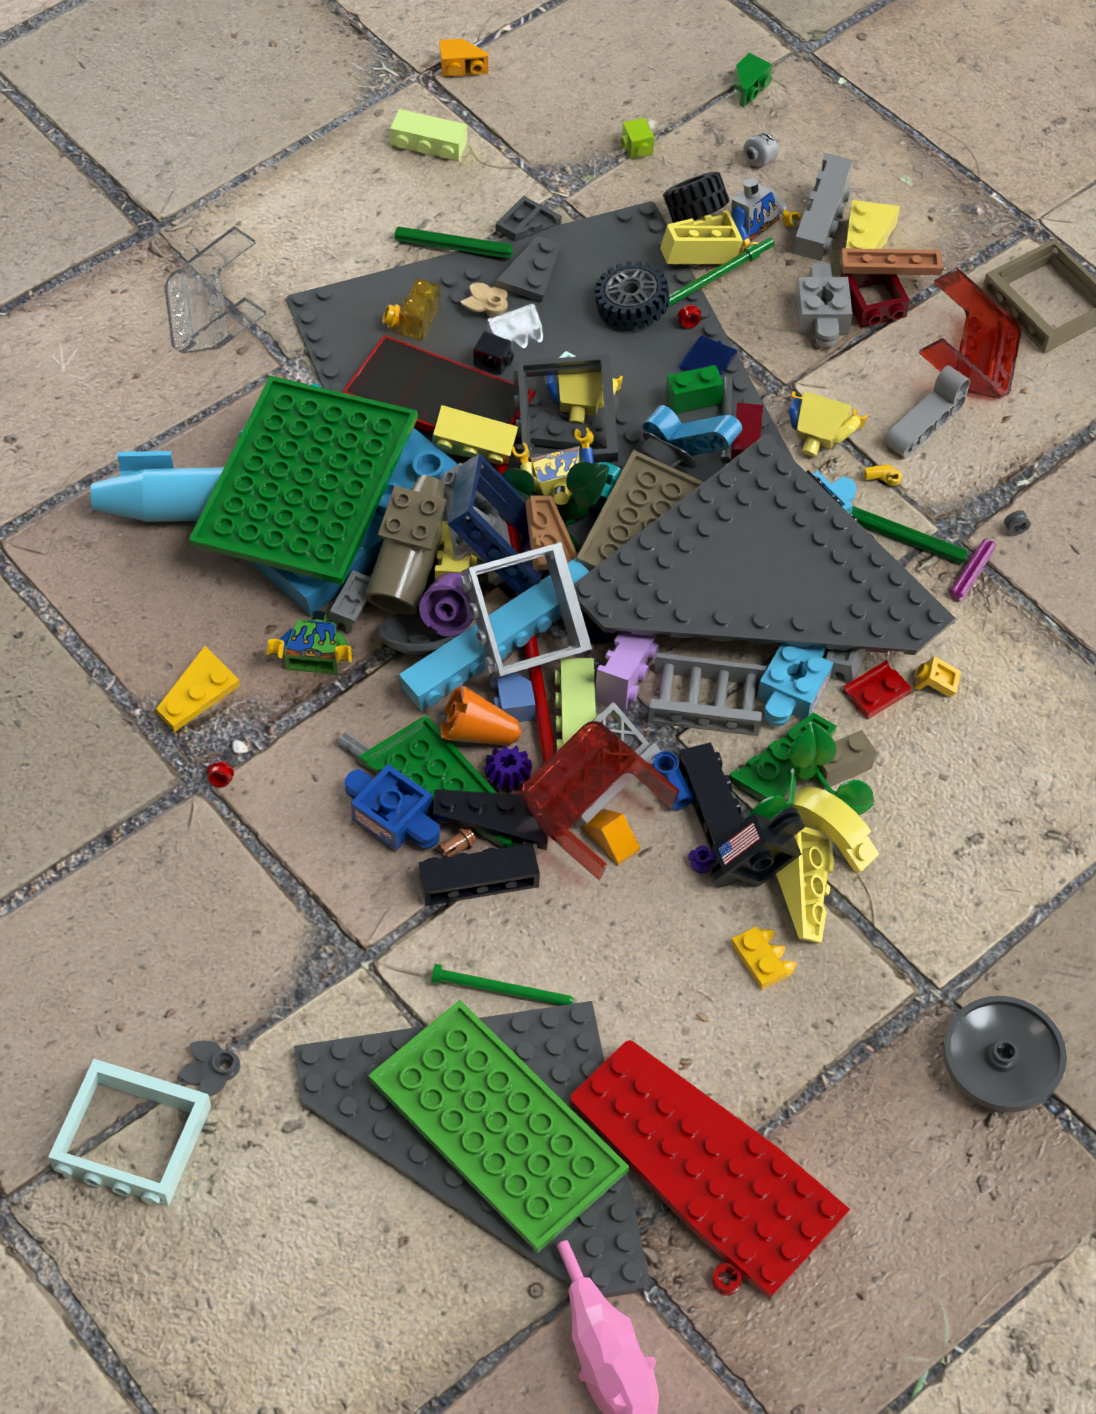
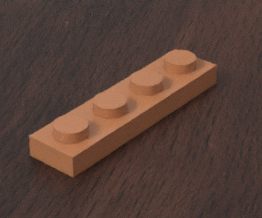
[841,248,943,275]

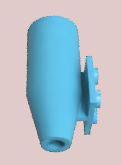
[90,450,224,522]

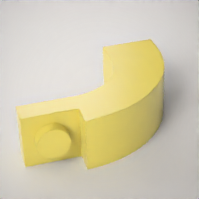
[790,787,879,872]

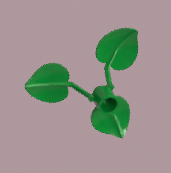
[747,721,875,819]

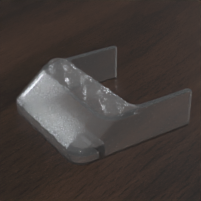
[164,226,267,354]

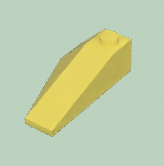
[776,827,834,943]

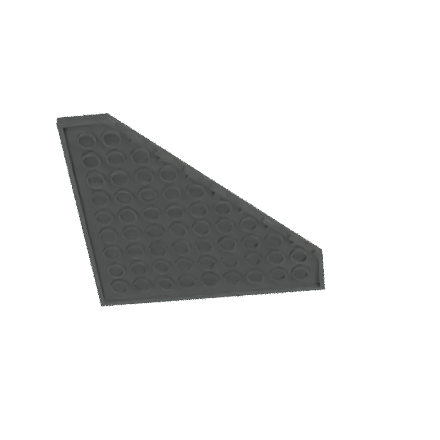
[574,433,956,655]
[294,1001,651,1298]

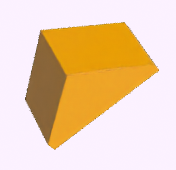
[582,809,640,866]

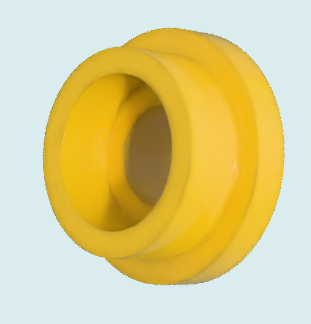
[382,304,403,329]

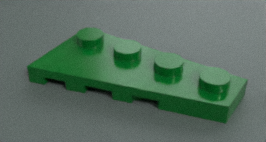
[729,712,837,801]

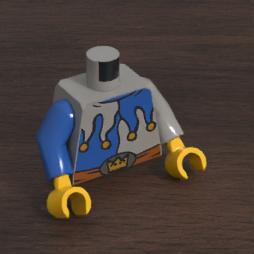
[731,178,801,253]

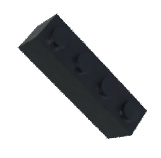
[678,742,743,853]
[418,843,540,906]

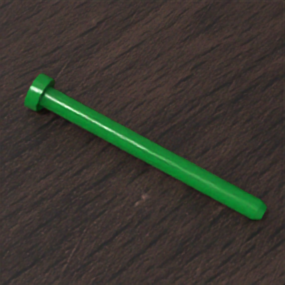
[431,963,574,1006]

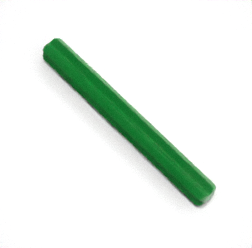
[394,226,513,259]
[851,506,968,564]

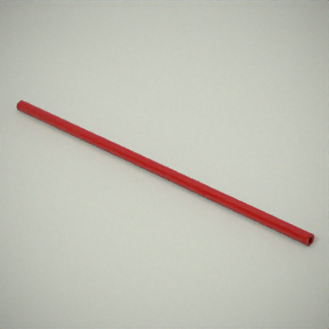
[494,463,567,827]

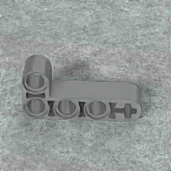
[884,365,970,458]

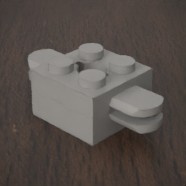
[795,262,852,347]

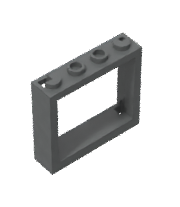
[513,354,618,463]

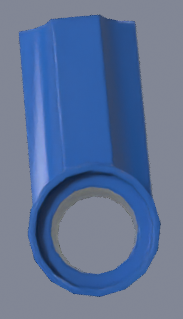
[651,751,694,811]

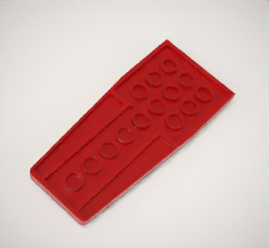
[569,1040,850,1300]

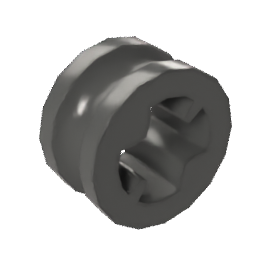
[1004,510,1031,536]

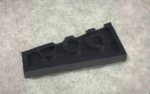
[433,789,549,851]

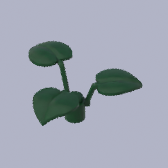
[501,462,609,573]

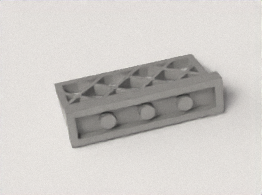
[535,702,661,828]

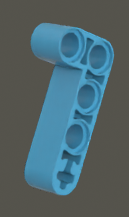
[643,405,742,456]

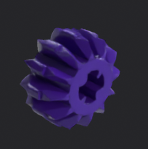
[484,744,532,793]

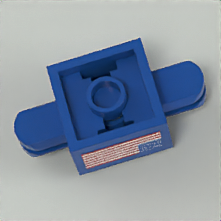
[345,764,440,851]

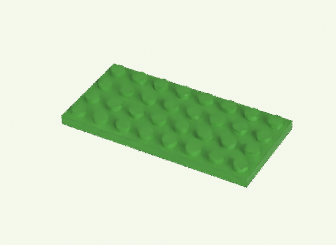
[368,1000,629,1253]

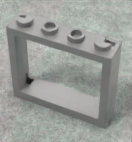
[460,542,592,678]

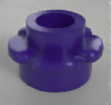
[688,846,717,874]

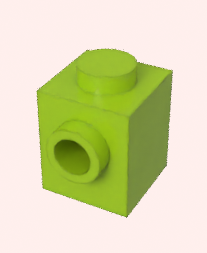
[621,118,654,159]

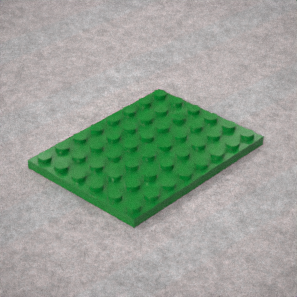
[189,376,418,585]

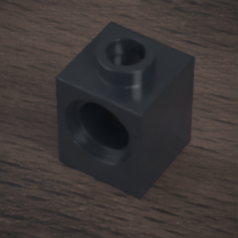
[473,331,514,375]

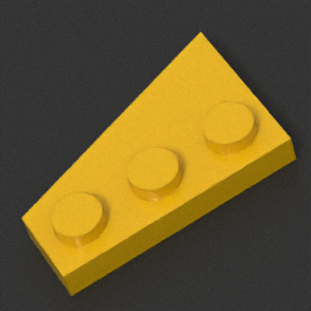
[156,646,240,732]

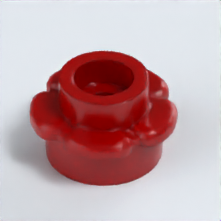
[677,305,701,328]
[207,761,234,787]

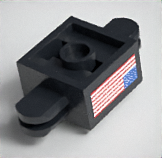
[708,808,805,887]

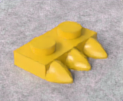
[731,926,796,990]

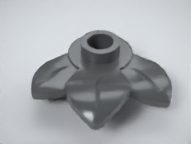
[179,1040,241,1096]

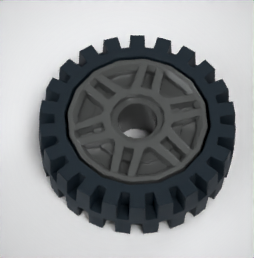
[595,261,670,330]

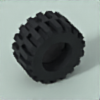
[663,172,730,223]

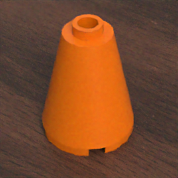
[440,686,522,746]

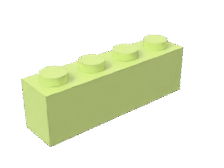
[555,658,597,767]

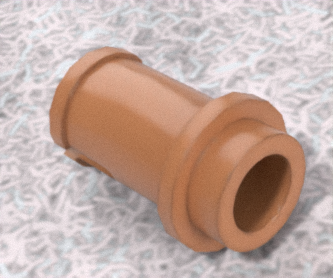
[438,828,476,858]

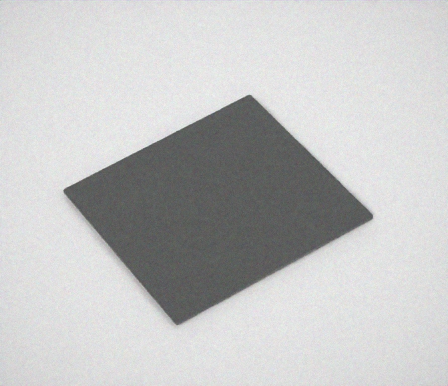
[286,201,795,597]

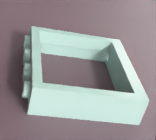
[48,1059,211,1206]

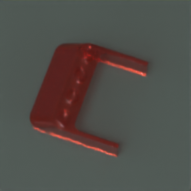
[919,267,1021,399]
[521,721,680,880]

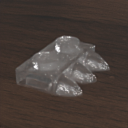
[486,303,543,348]

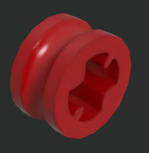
[712,1263,742,1296]

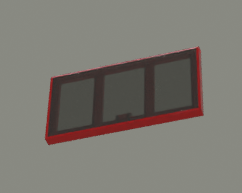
[342,335,535,434]

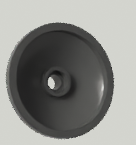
[378,611,460,657]

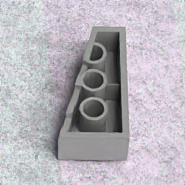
[793,153,853,261]

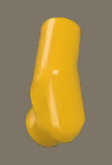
[863,464,902,486]

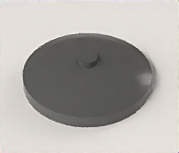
[943,996,1067,1112]

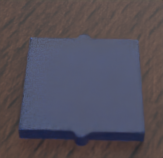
[679,335,737,376]

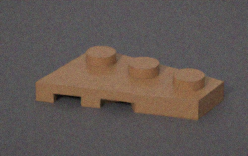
[525,496,578,570]

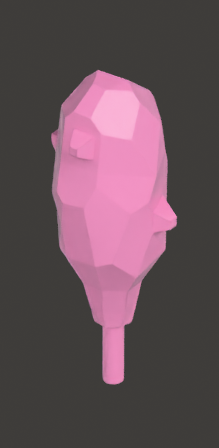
[557,1240,659,1414]

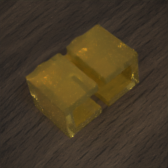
[399,278,440,340]

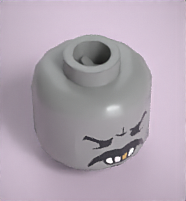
[743,133,779,167]

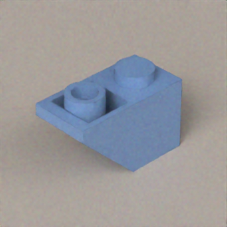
[489,665,535,722]

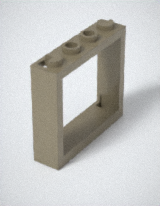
[982,239,1096,353]

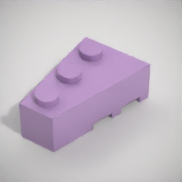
[595,631,659,711]

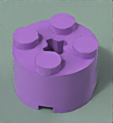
[419,573,474,636]

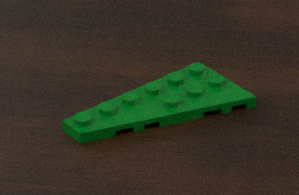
[358,714,517,848]

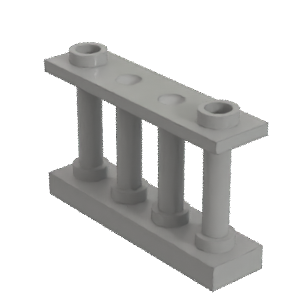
[440,463,511,586]
[648,653,767,736]

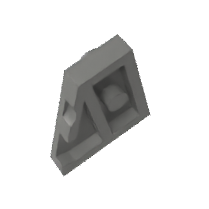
[495,196,562,241]

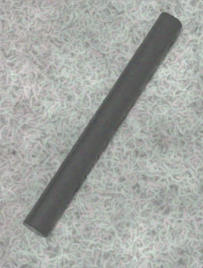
[721,376,733,463]

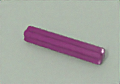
[950,538,996,601]

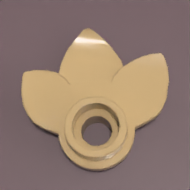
[461,283,508,317]

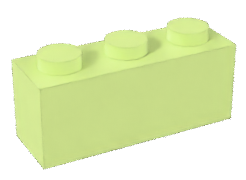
[390,109,467,161]

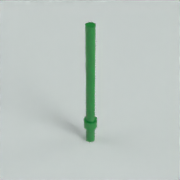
[669,237,775,307]

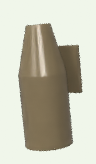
[365,475,447,615]

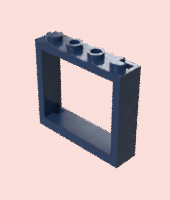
[447,453,542,595]

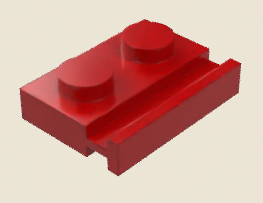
[843,660,912,720]

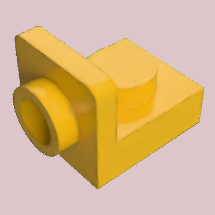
[914,656,961,697]

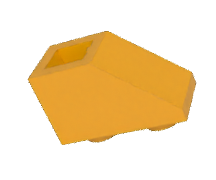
[439,38,488,77]

